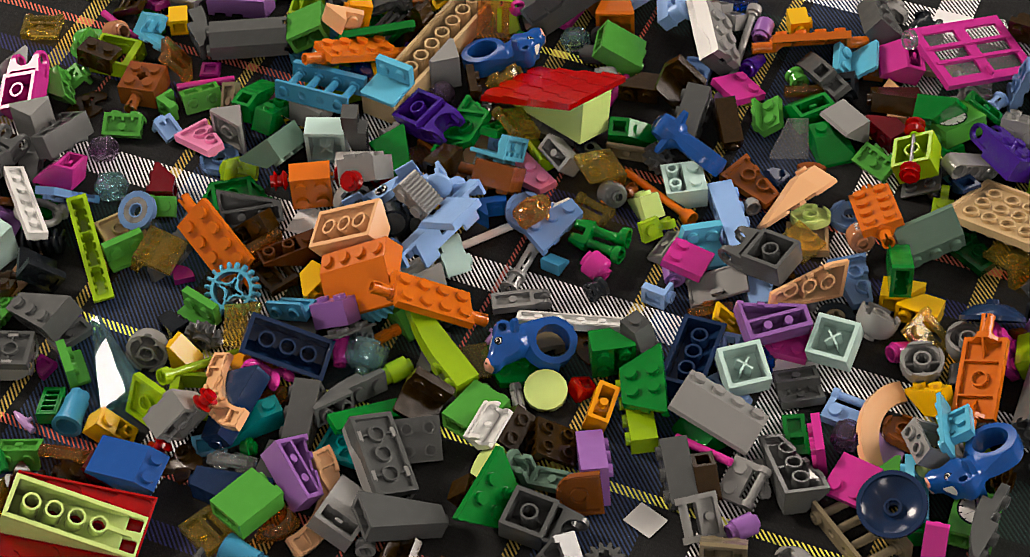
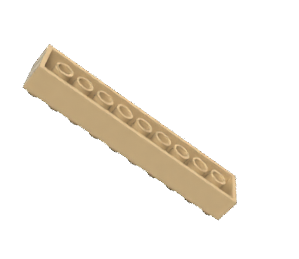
[361,0,493,124]

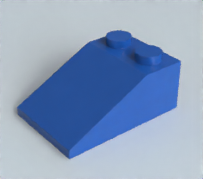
[84,435,170,496]

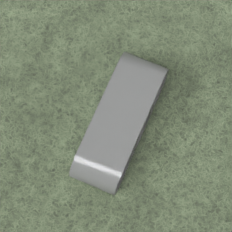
[940,152,998,181]

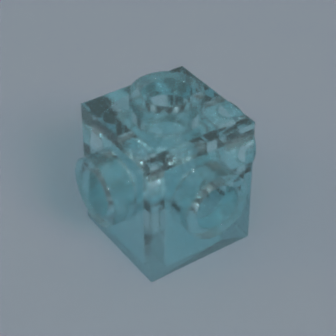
[94,172,129,202]

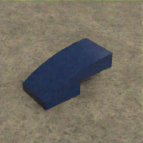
[942,174,981,194]

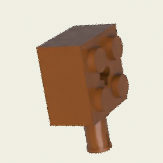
[117,60,171,113]
[458,158,527,195]

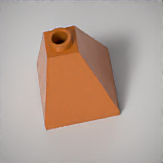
[595,0,635,35]

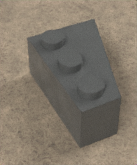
[31,111,94,161]

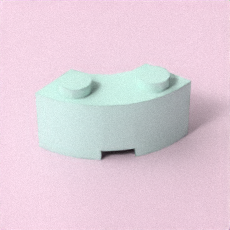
[436,233,473,278]

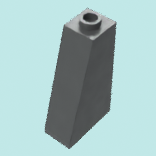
[351,491,449,542]

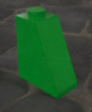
[369,123,411,177]
[886,244,914,298]

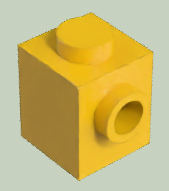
[165,5,190,36]
[786,7,813,34]

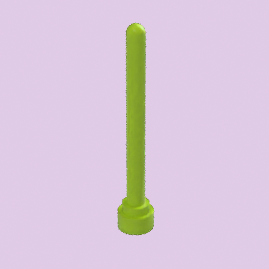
[156,347,240,386]

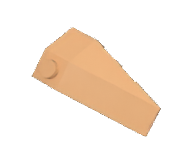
[756,165,838,230]
[768,259,849,304]

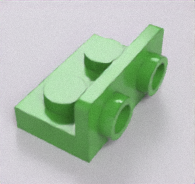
[178,81,221,115]
[750,95,784,138]
[101,110,147,139]
[851,141,893,184]
[101,227,151,273]
[177,286,222,325]
[55,339,91,389]
[0,439,45,471]

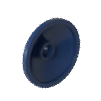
[958,299,1026,323]
[856,470,928,540]

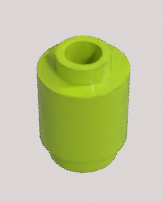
[381,356,414,385]

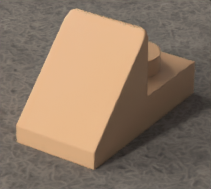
[321,3,364,35]

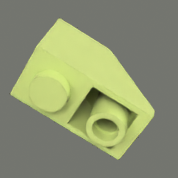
[627,189,665,221]

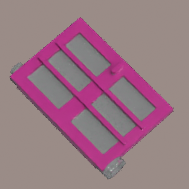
[901,15,1027,91]

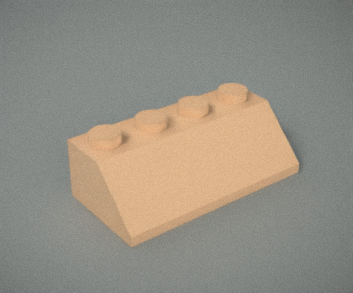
[308,198,390,257]

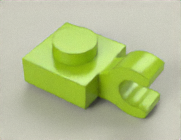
[931,184,954,212]
[637,216,677,244]

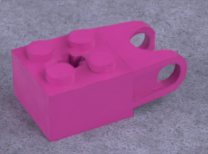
[0,50,49,120]

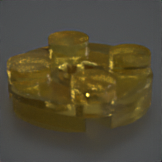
[485,63,524,89]

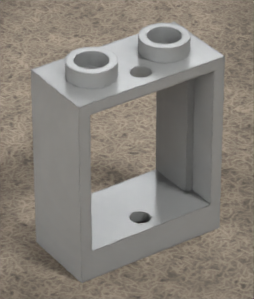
[901,417,965,469]

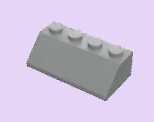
[667,369,770,456]

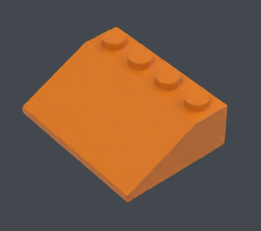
[320,236,403,314]

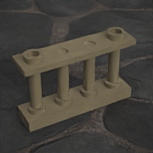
[810,500,913,557]

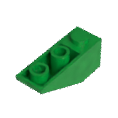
[231,79,275,124]
[251,97,289,136]
[608,116,659,148]

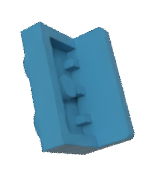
[265,297,317,322]

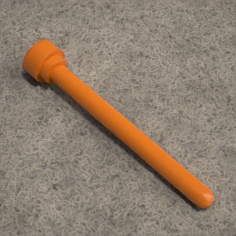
[624,169,698,224]

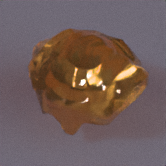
[512,194,552,229]
[255,506,301,544]

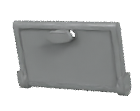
[685,265,750,309]

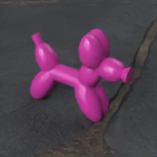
[241,357,298,391]

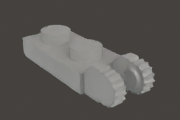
[490,288,552,315]

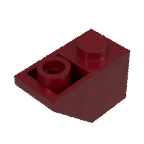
[865,115,906,153]
[146,162,178,197]

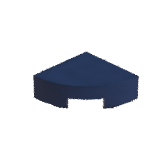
[763,167,791,188]

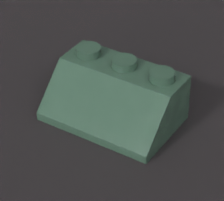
[239,120,305,169]
[894,203,966,268]

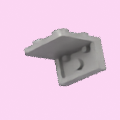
[1000,109,1030,149]

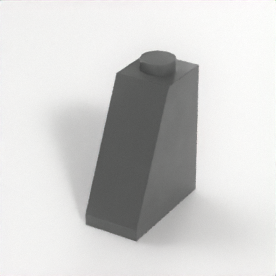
[620,310,658,357]

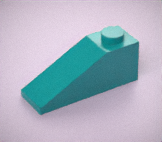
[223,394,285,450]

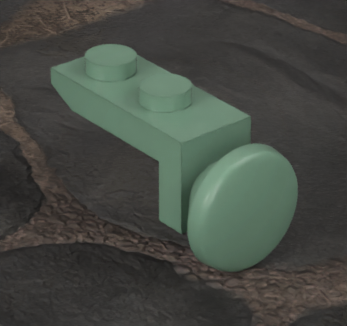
[506,449,572,494]

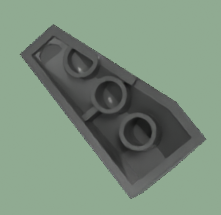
[758,433,830,515]

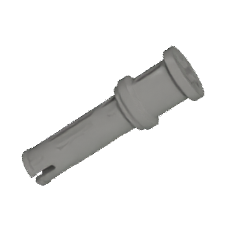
[500,243,539,292]

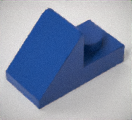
[476,195,507,228]

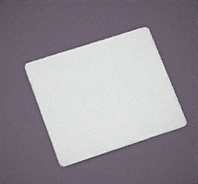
[623,502,668,538]

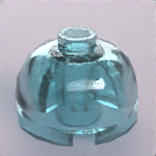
[345,336,390,376]

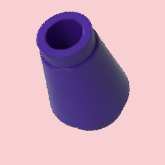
[739,54,766,77]

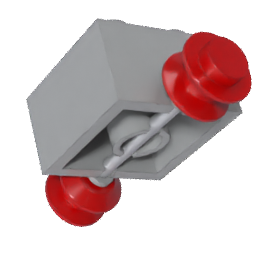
[336,151,394,192]
[142,388,218,454]

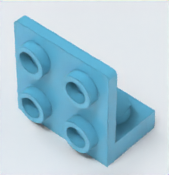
[133,11,183,53]
[832,39,879,82]
[360,53,415,107]
[470,134,529,165]
[678,220,728,270]

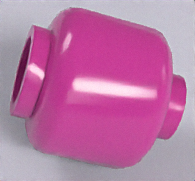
[580,250,612,281]

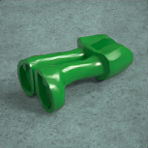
[567,219,633,265]

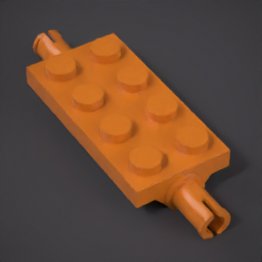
[751,27,870,54]
[301,35,406,65]
[848,183,905,249]
[177,193,261,291]
[368,270,489,329]
[951,313,1010,430]

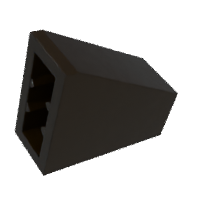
[866,87,921,117]
[711,96,744,151]
[423,143,464,178]

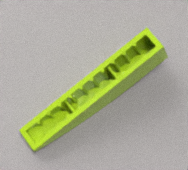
[66,193,115,304]
[405,310,479,397]

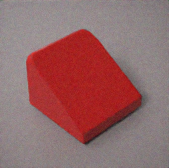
[567,377,597,403]

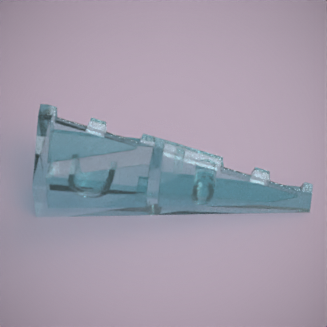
[91,315,136,410]

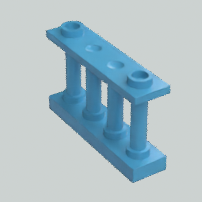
[275,59,367,114]

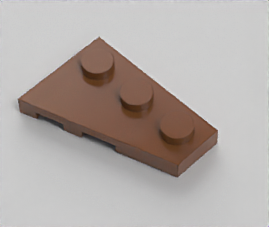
[719,153,780,210]

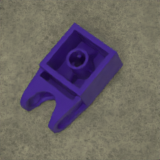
[392,88,466,145]
[969,123,1030,184]

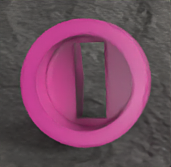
[509,0,525,16]

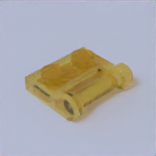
[20,14,65,40]
[491,106,541,139]
[574,191,616,228]
[223,301,262,348]
[900,306,947,352]
[178,505,239,557]

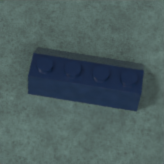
[238,312,336,382]
[664,313,727,398]

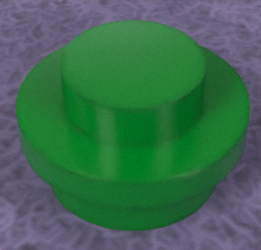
[240,437,258,460]

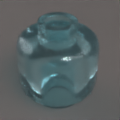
[560,27,590,52]

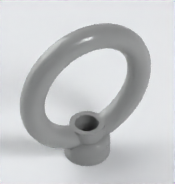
[13,198,69,228]

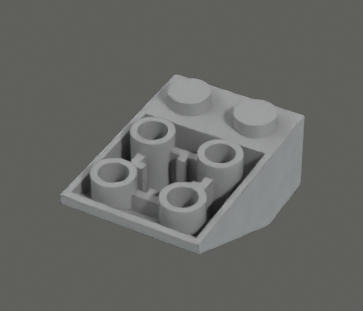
[306,474,363,553]

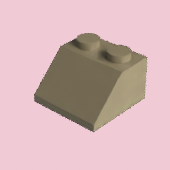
[699,535,749,557]

